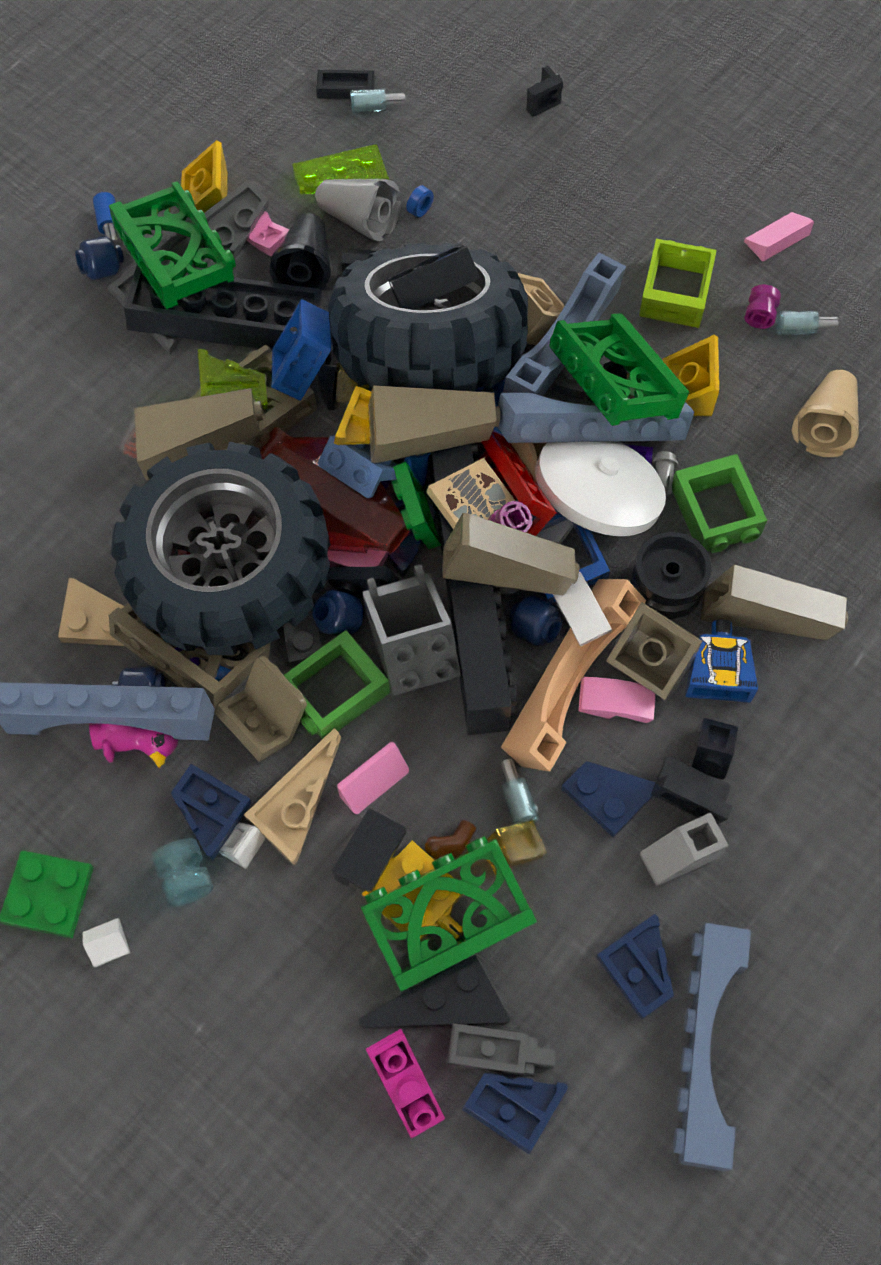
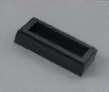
[316,69,375,99]

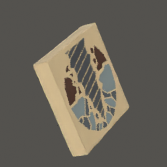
[426,458,515,529]

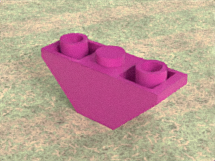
[366,1029,445,1139]

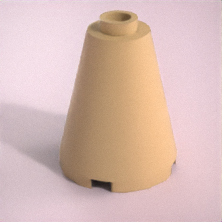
[792,370,859,457]

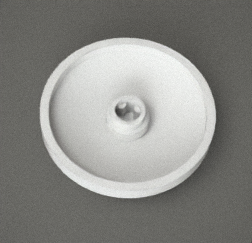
[535,441,666,536]

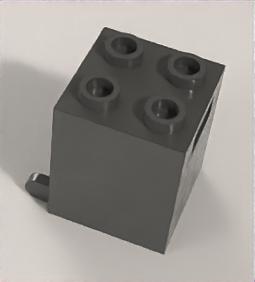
[362,564,461,696]

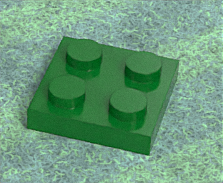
[392,462,441,550]
[0,850,94,939]

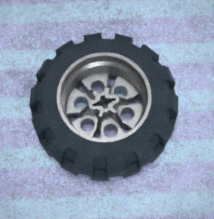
[328,243,528,392]
[111,442,331,655]

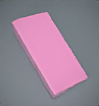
[744,212,814,262]
[337,742,409,814]

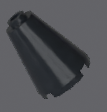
[269,213,331,291]

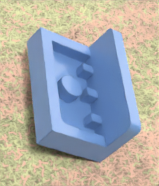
[318,435,397,498]

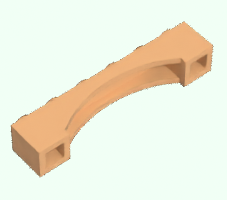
[501,579,646,772]

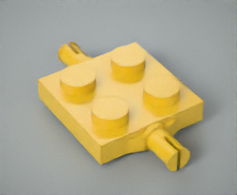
[362,840,463,942]

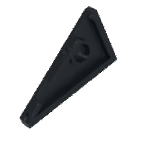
[358,955,511,1029]

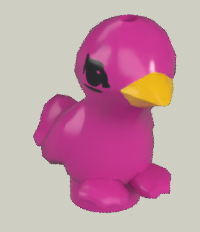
[89,723,178,768]

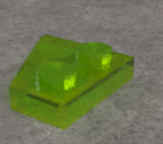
[198,349,267,409]

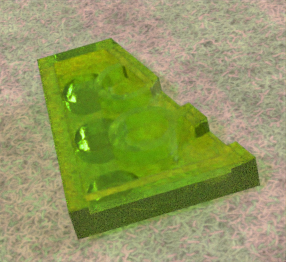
[292,144,390,194]

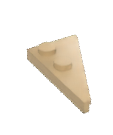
[58,578,176,648]
[244,728,341,865]

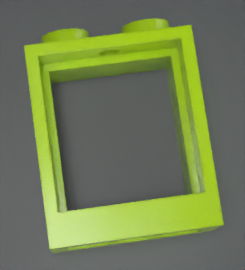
[639,238,717,328]

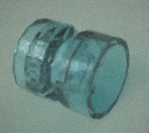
[152,838,214,907]

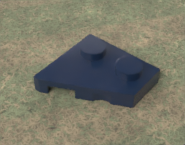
[561,761,655,838]
[171,764,252,861]
[596,914,674,1020]

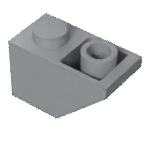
[640,813,729,886]

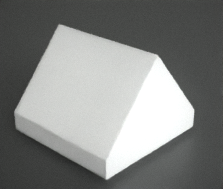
[219,822,266,869]
[83,918,130,967]

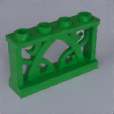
[109,181,236,309]
[549,313,689,426]
[360,836,537,992]

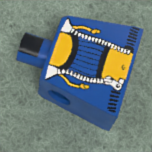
[685,619,758,703]

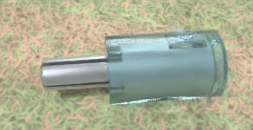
[350,88,406,113]
[776,311,839,335]
[501,759,540,828]

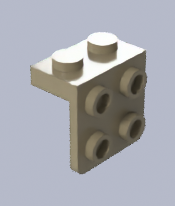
[215,655,307,762]

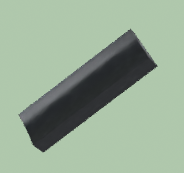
[124,265,322,351]

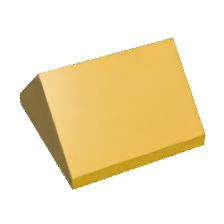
[181,140,228,213]
[663,334,719,416]

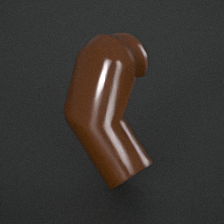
[425,819,477,859]

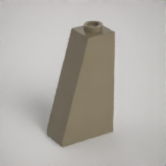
[368,385,500,463]
[134,388,264,480]
[443,513,579,596]
[700,564,848,640]

